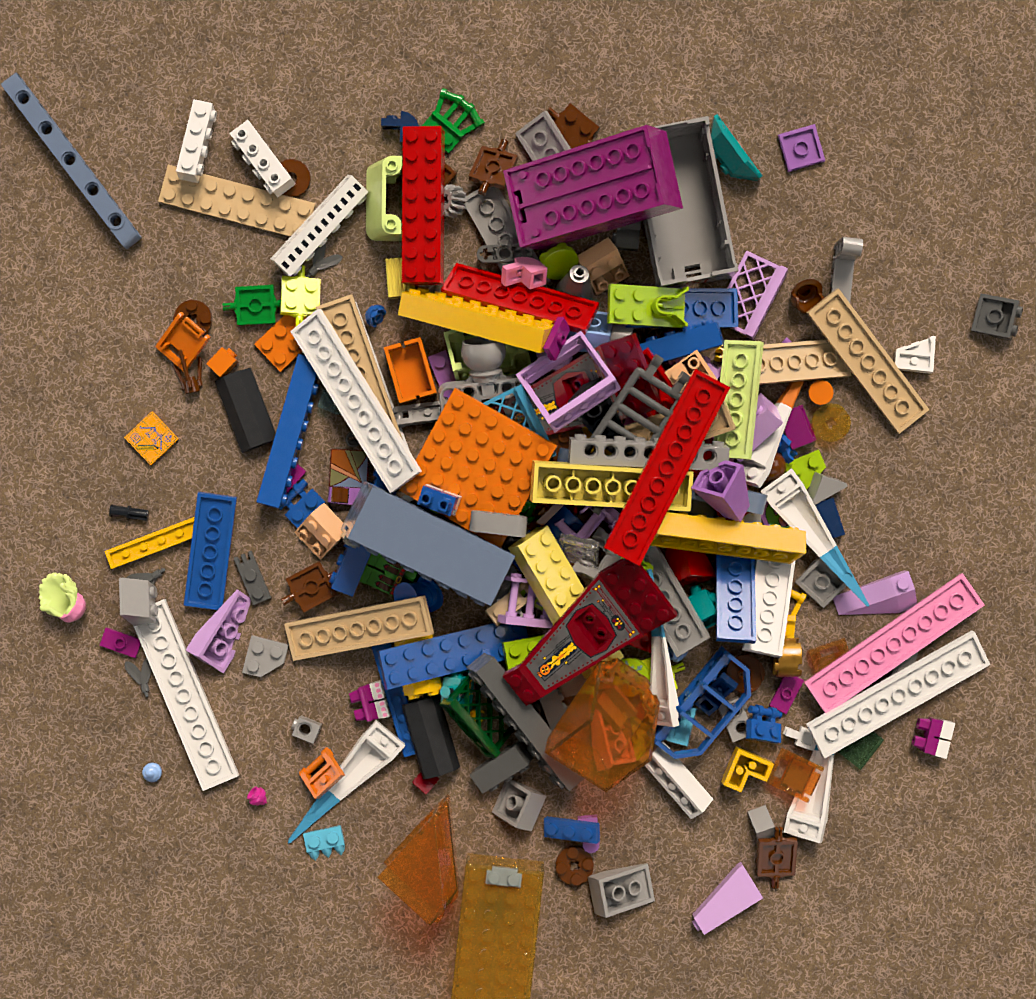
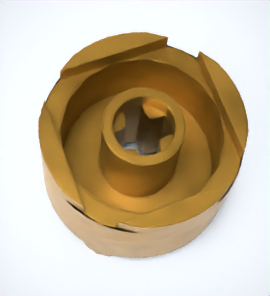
[771,638,802,677]

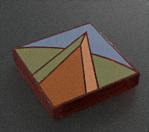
[329,449,369,488]

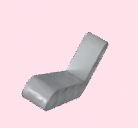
[830,237,863,303]

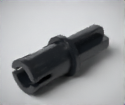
[109,504,149,521]

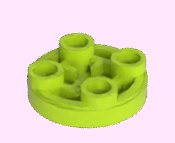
[539,243,579,280]

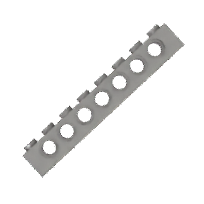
[568,434,730,470]

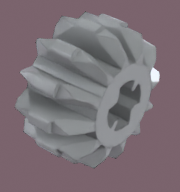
[444,184,467,218]

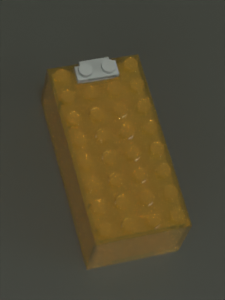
[451,853,544,999]

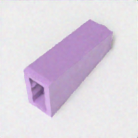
[692,862,763,935]

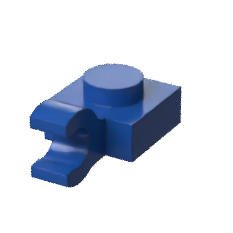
[777,434,798,464]

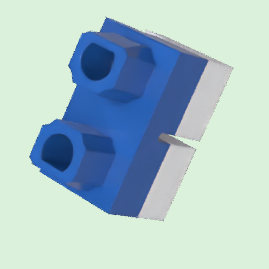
[417,484,462,516]

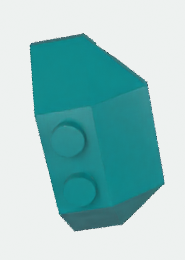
[710,114,763,181]

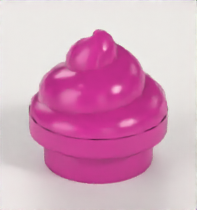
[247,786,267,806]

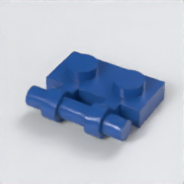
[279,479,326,528]
[746,705,782,744]

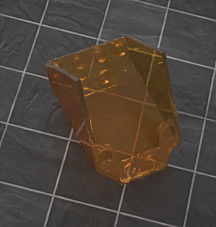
[545,658,660,792]
[377,794,460,926]

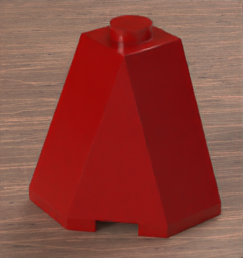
[665,548,715,587]

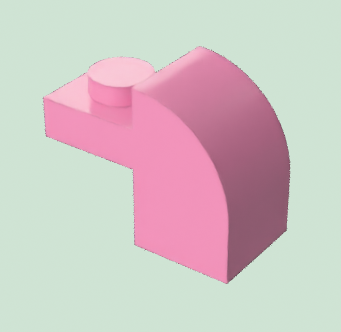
[501,257,547,289]

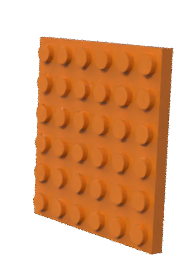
[399,388,558,548]

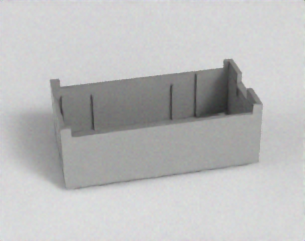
[643,116,739,288]

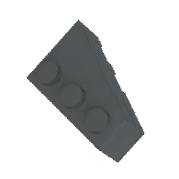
[470,740,534,794]

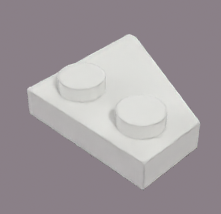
[894,336,936,374]

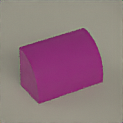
[784,404,817,450]

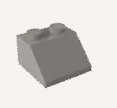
[119,578,158,626]
[492,779,546,831]

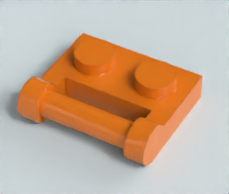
[299,747,345,799]

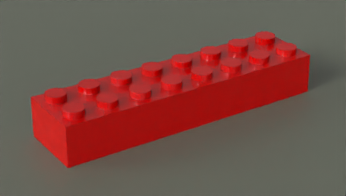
[402,126,445,285]

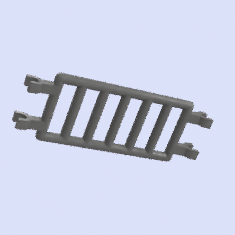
[584,354,690,515]

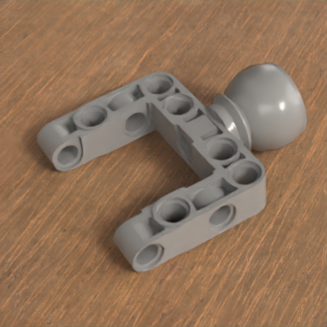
[438,337,536,414]

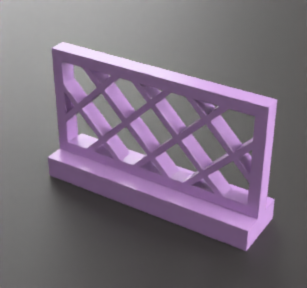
[727,251,788,340]

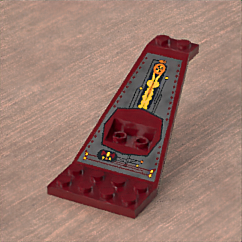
[491,333,663,435]
[503,558,678,706]

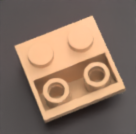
[577,238,630,295]
[665,350,718,393]
[294,503,343,560]

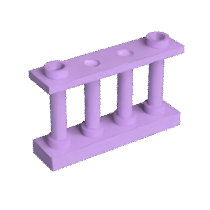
[497,573,553,628]

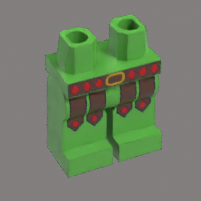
[360,553,418,596]

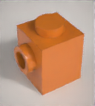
[206,347,239,377]

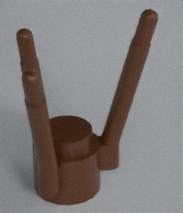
[170,349,203,394]

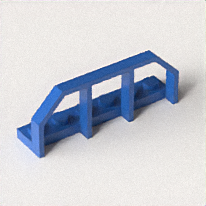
[648,646,751,759]

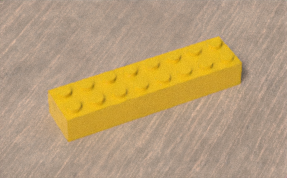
[398,287,554,353]
[650,510,806,564]

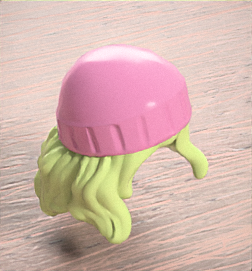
[38,573,86,623]

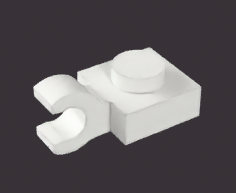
[783,726,816,751]

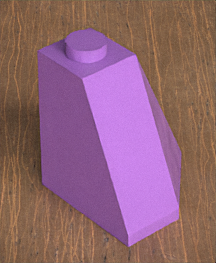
[691,460,750,522]

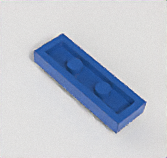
[544,816,600,844]

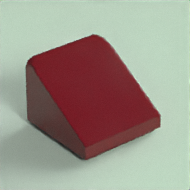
[412,771,439,795]

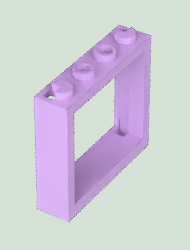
[515,331,621,433]

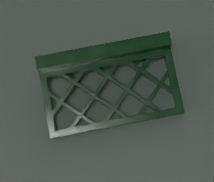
[440,672,514,758]

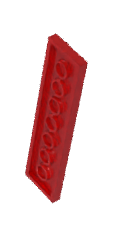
[441,263,599,335]

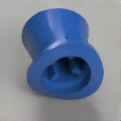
[394,576,443,612]

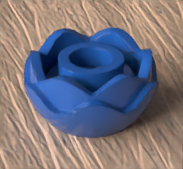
[365,305,386,327]

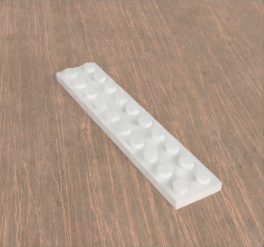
[290,309,422,493]
[134,599,239,791]
[806,630,990,758]

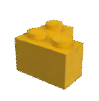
[721,746,774,792]

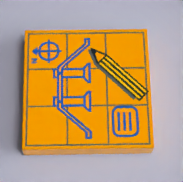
[124,411,179,465]

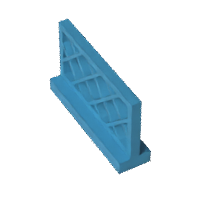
[483,384,556,457]

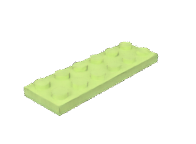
[714,340,764,460]

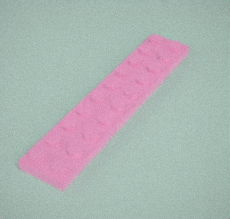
[804,573,984,713]

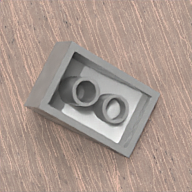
[588,863,655,918]

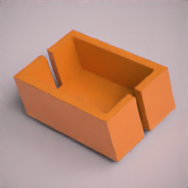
[383,337,438,405]

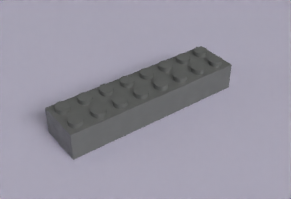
[466,653,587,792]

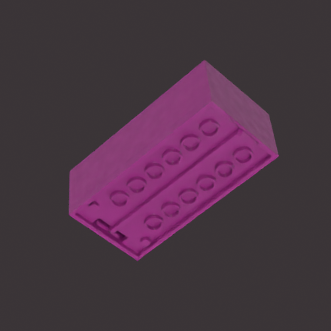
[503,125,683,250]

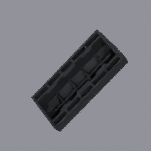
[215,368,276,453]
[401,694,460,779]

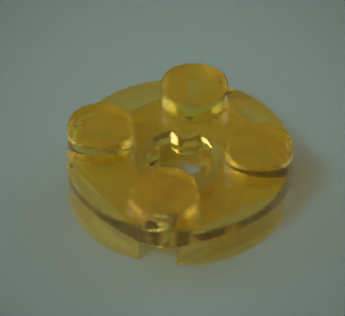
[811,403,851,442]

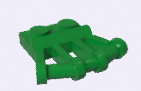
[422,88,485,154]

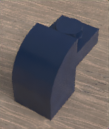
[381,111,419,145]
[694,672,738,716]

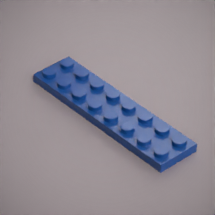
[377,623,528,690]

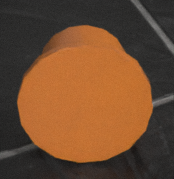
[808,380,834,405]

